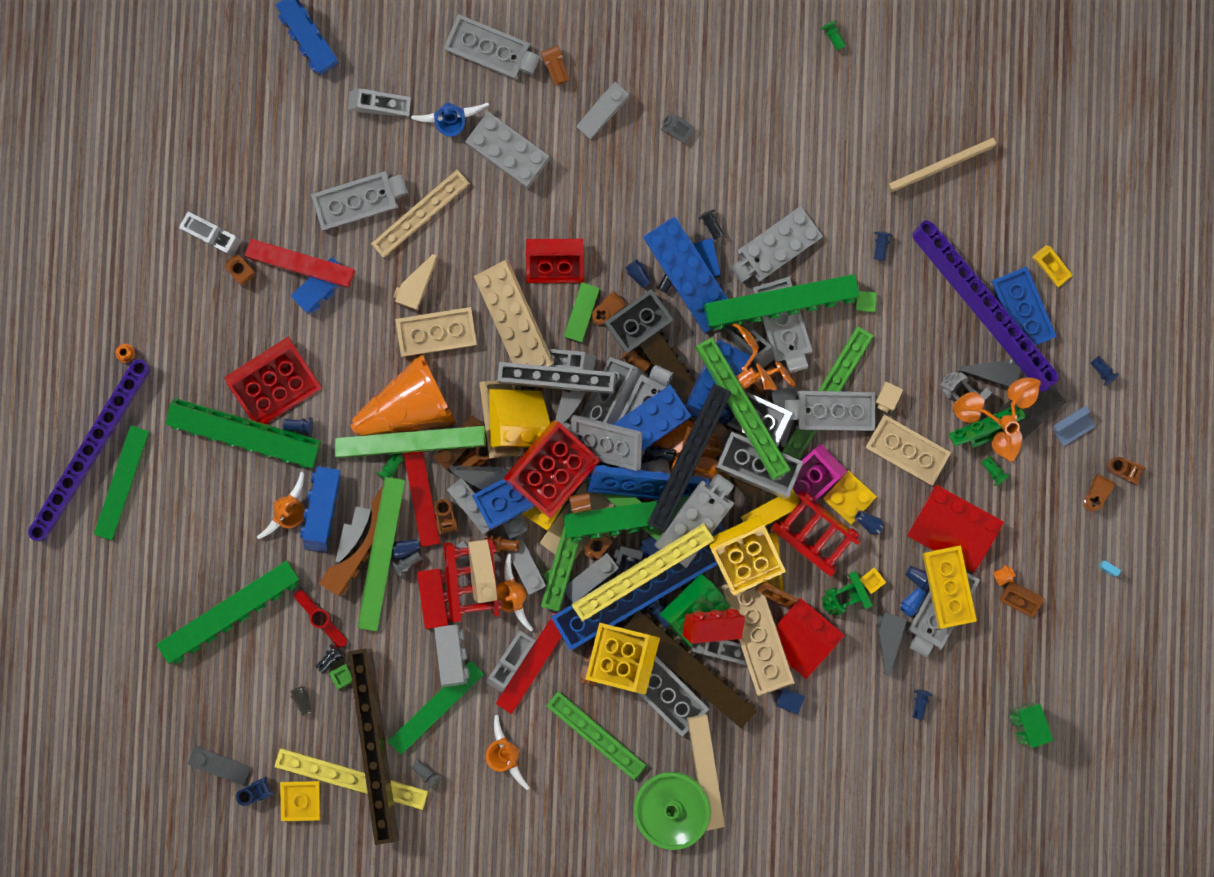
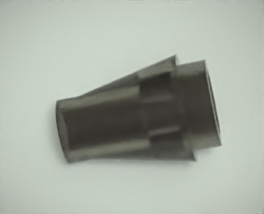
[290,685,312,716]

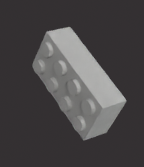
[465,112,550,190]
[715,432,803,499]
[638,656,709,736]

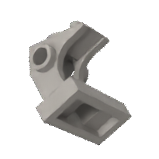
[940,371,992,401]

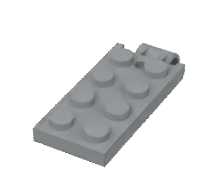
[443,14,540,80]
[311,171,408,231]
[731,206,823,283]
[752,277,813,374]
[618,365,676,461]
[785,391,875,431]
[561,415,642,471]
[654,474,734,568]
[907,572,980,657]

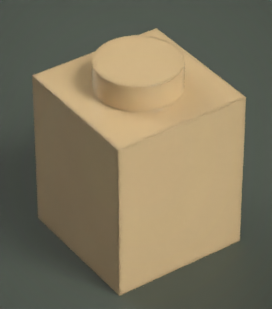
[875,382,903,413]

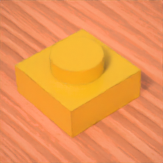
[860,567,886,594]

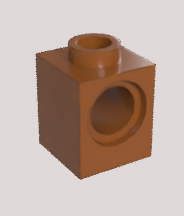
[225,255,256,286]
[583,534,613,560]

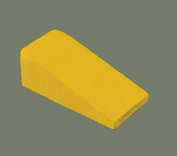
[1032,245,1073,288]

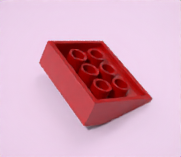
[224,336,322,424]
[503,421,600,519]
[907,484,1004,573]

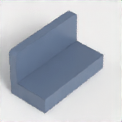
[1051,406,1095,446]

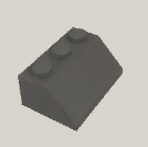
[604,289,673,353]

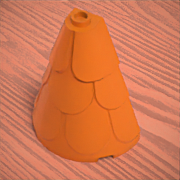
[350,355,456,436]

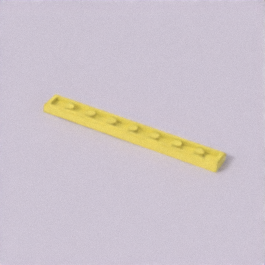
[572,523,715,621]
[275,748,428,810]

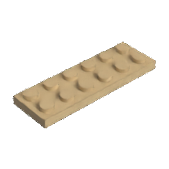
[474,260,554,366]
[721,584,795,696]

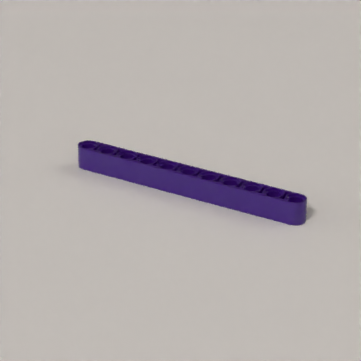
[912,220,1059,392]
[28,359,150,542]

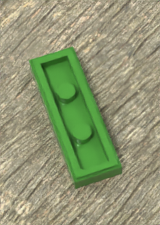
[564,283,600,343]

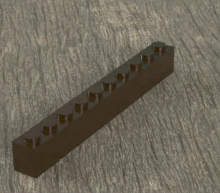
[638,332,762,501]
[348,648,399,845]

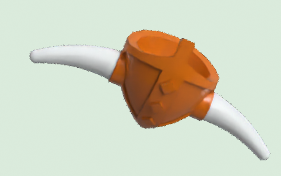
[257,472,305,539]
[496,553,533,631]
[486,715,530,790]

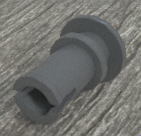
[392,552,423,579]
[411,759,441,789]

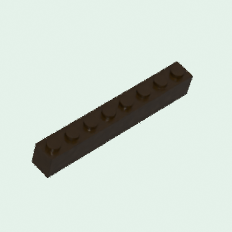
[624,610,757,729]

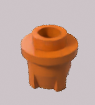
[115,344,135,363]
[993,564,1016,587]

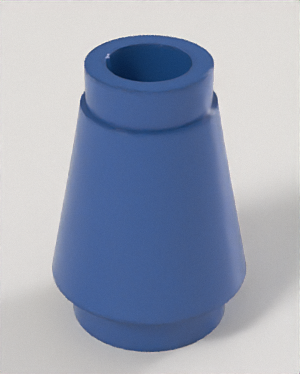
[900,588,926,617]

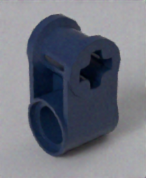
[236,776,275,806]

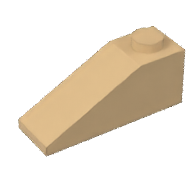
[393,254,437,311]
[468,539,497,603]

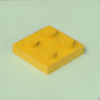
[823,471,877,525]
[280,781,320,821]

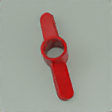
[294,590,347,648]

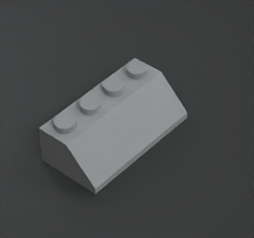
[580,357,648,424]

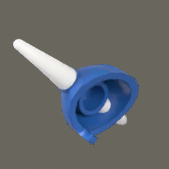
[411,102,490,137]

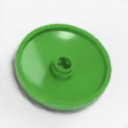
[634,771,711,850]

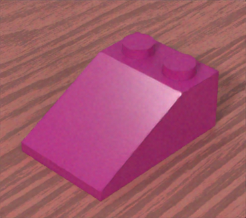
[792,443,847,513]

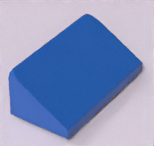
[693,238,721,278]

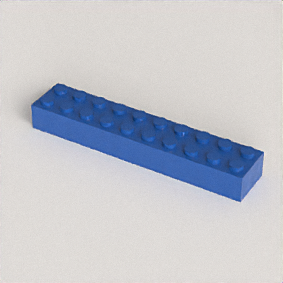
[551,523,725,651]

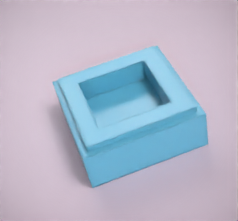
[1098,560,1121,577]

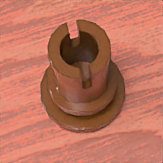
[620,350,651,372]
[750,365,778,395]
[490,534,520,552]

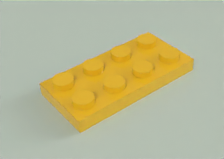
[922,546,977,629]

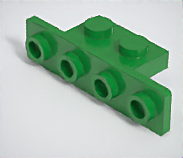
[948,405,1026,448]

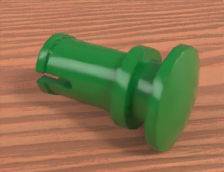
[820,20,846,51]
[376,454,403,480]
[981,456,1010,486]

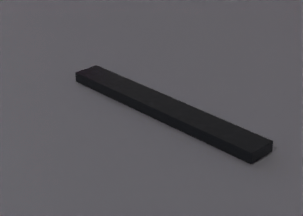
[646,383,731,532]

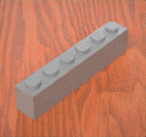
[497,362,616,394]

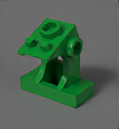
[821,571,873,616]

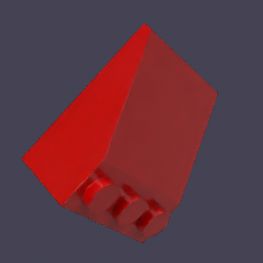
[776,598,845,679]

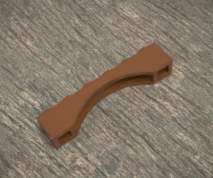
[318,487,403,597]

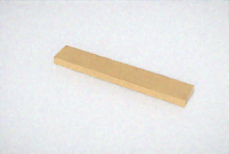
[887,137,996,193]
[371,169,470,258]
[687,714,725,831]

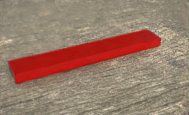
[244,239,355,288]
[404,431,440,547]
[495,608,563,714]

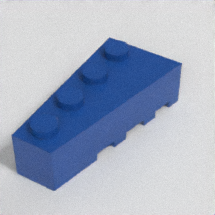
[275,0,339,76]
[685,339,751,418]
[300,466,341,553]

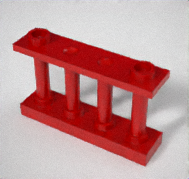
[771,490,861,577]
[443,537,501,622]

